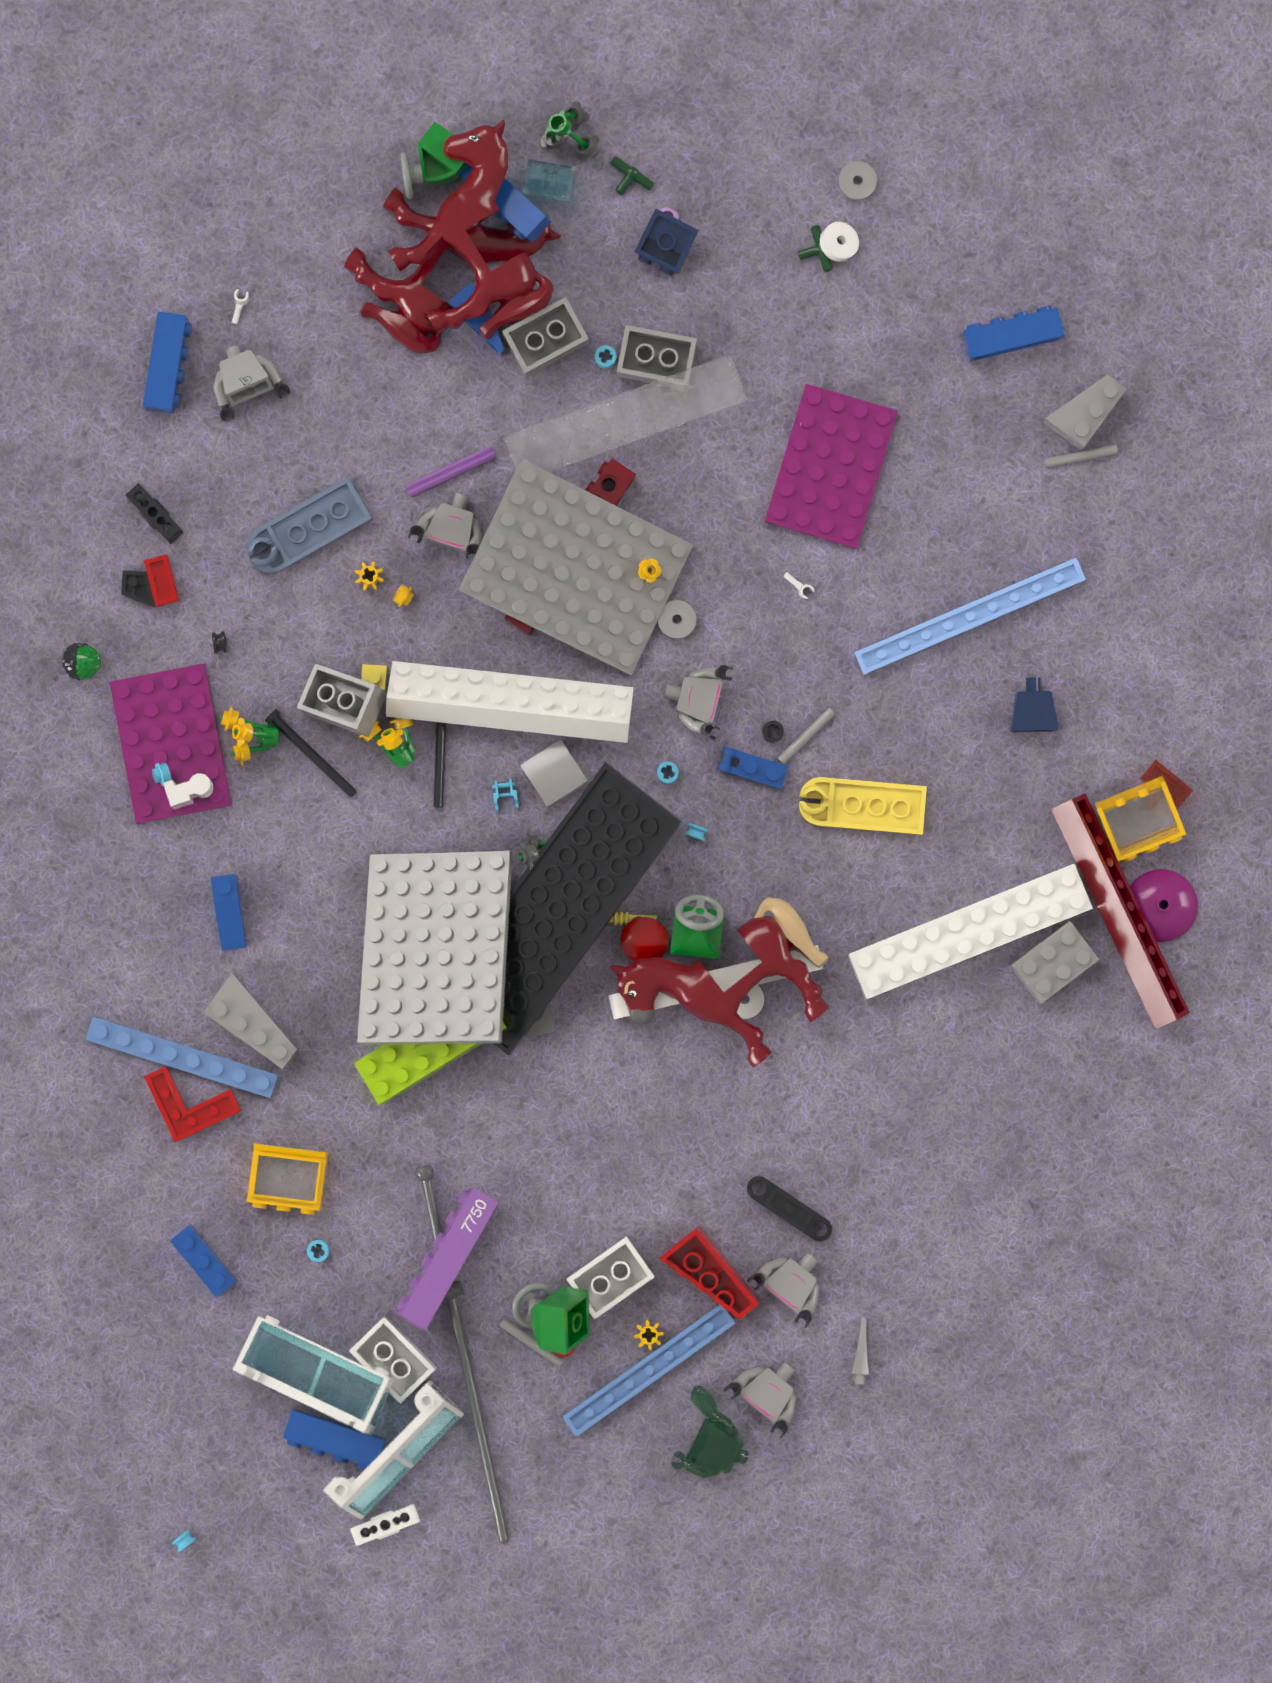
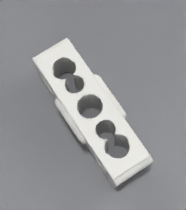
[350,1504,420,1546]

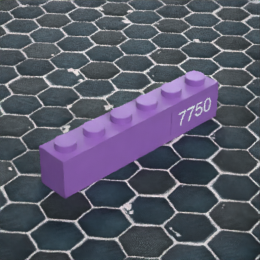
[396,1188,499,1330]

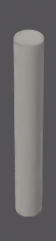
[1045,444,1118,468]
[777,708,835,765]
[499,1318,564,1367]

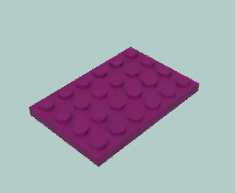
[764,384,898,549]
[109,664,232,824]

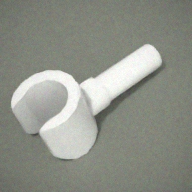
[232,289,249,324]
[783,572,814,599]

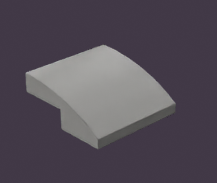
[520,739,589,809]

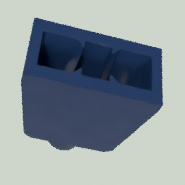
[1010,677,1058,732]

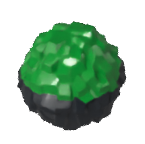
[62,643,101,681]

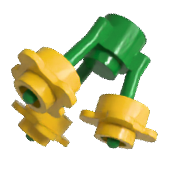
[220,706,278,766]
[359,717,416,768]

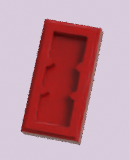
[143,554,180,608]

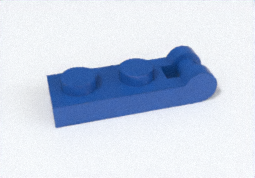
[717,746,788,790]

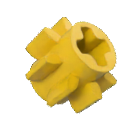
[355,561,384,591]
[634,1319,664,1350]

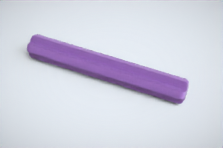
[406,446,496,497]

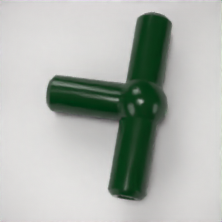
[610,156,654,195]
[798,225,833,272]

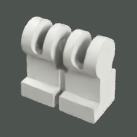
[163,773,213,810]

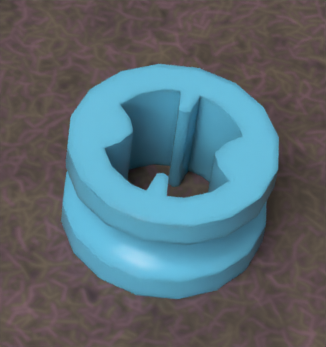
[595,345,617,368]
[657,761,679,784]
[685,823,708,842]
[307,1240,329,1262]
[172,1529,196,1553]

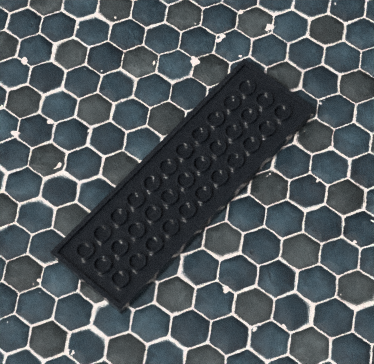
[493,763,683,1055]

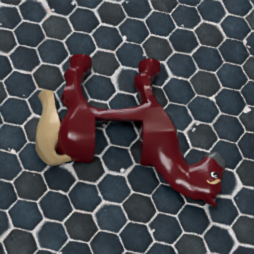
[610,897,829,1068]

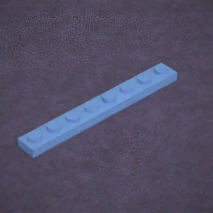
[86,1017,278,1098]
[562,1304,736,1437]

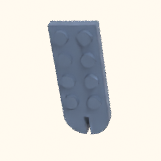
[247,477,372,574]

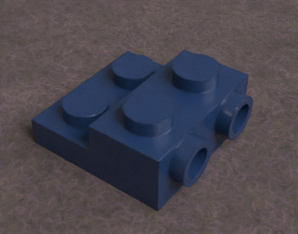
[634,209,699,276]

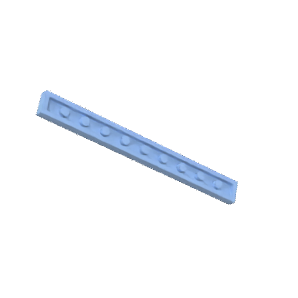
[854,558,1086,675]

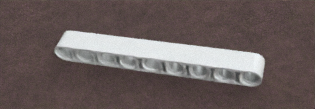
[608,945,824,1019]

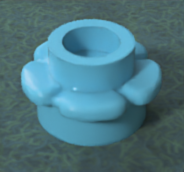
[152,763,171,786]

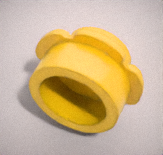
[638,558,662,582]
[393,584,414,607]

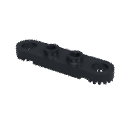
[747,1176,832,1241]

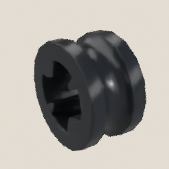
[212,631,227,654]
[762,721,784,743]

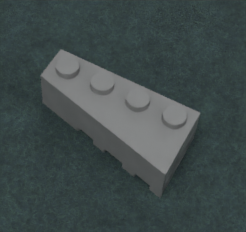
[203,973,299,1069]

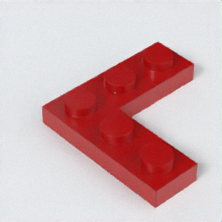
[144,1066,241,1143]

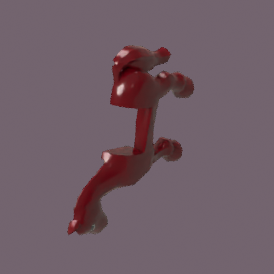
[388,120,554,340]
[344,187,561,354]

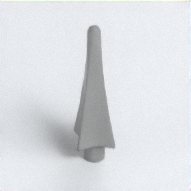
[852,1317,869,1385]

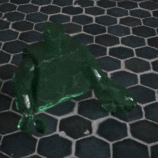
[671,1386,748,1478]

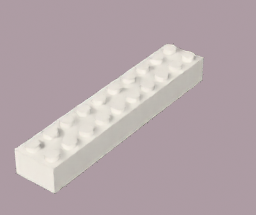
[386,661,634,743]
[848,864,1093,1000]

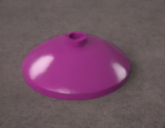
[1130,869,1198,942]

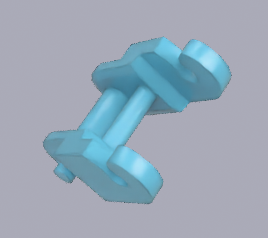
[492,778,519,812]

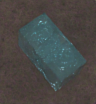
[522,159,576,202]

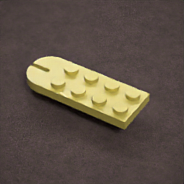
[799,777,927,835]

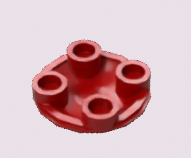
[620,916,669,961]

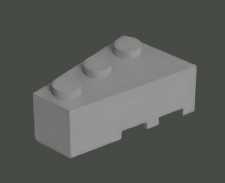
[1043,375,1127,451]

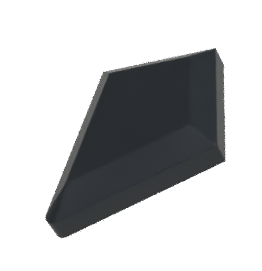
[121,570,156,608]

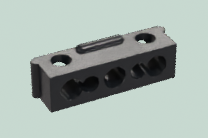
[125,483,184,544]

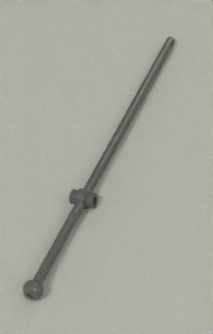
[415,1165,509,1544]

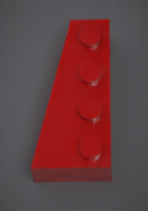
[659,1225,761,1319]

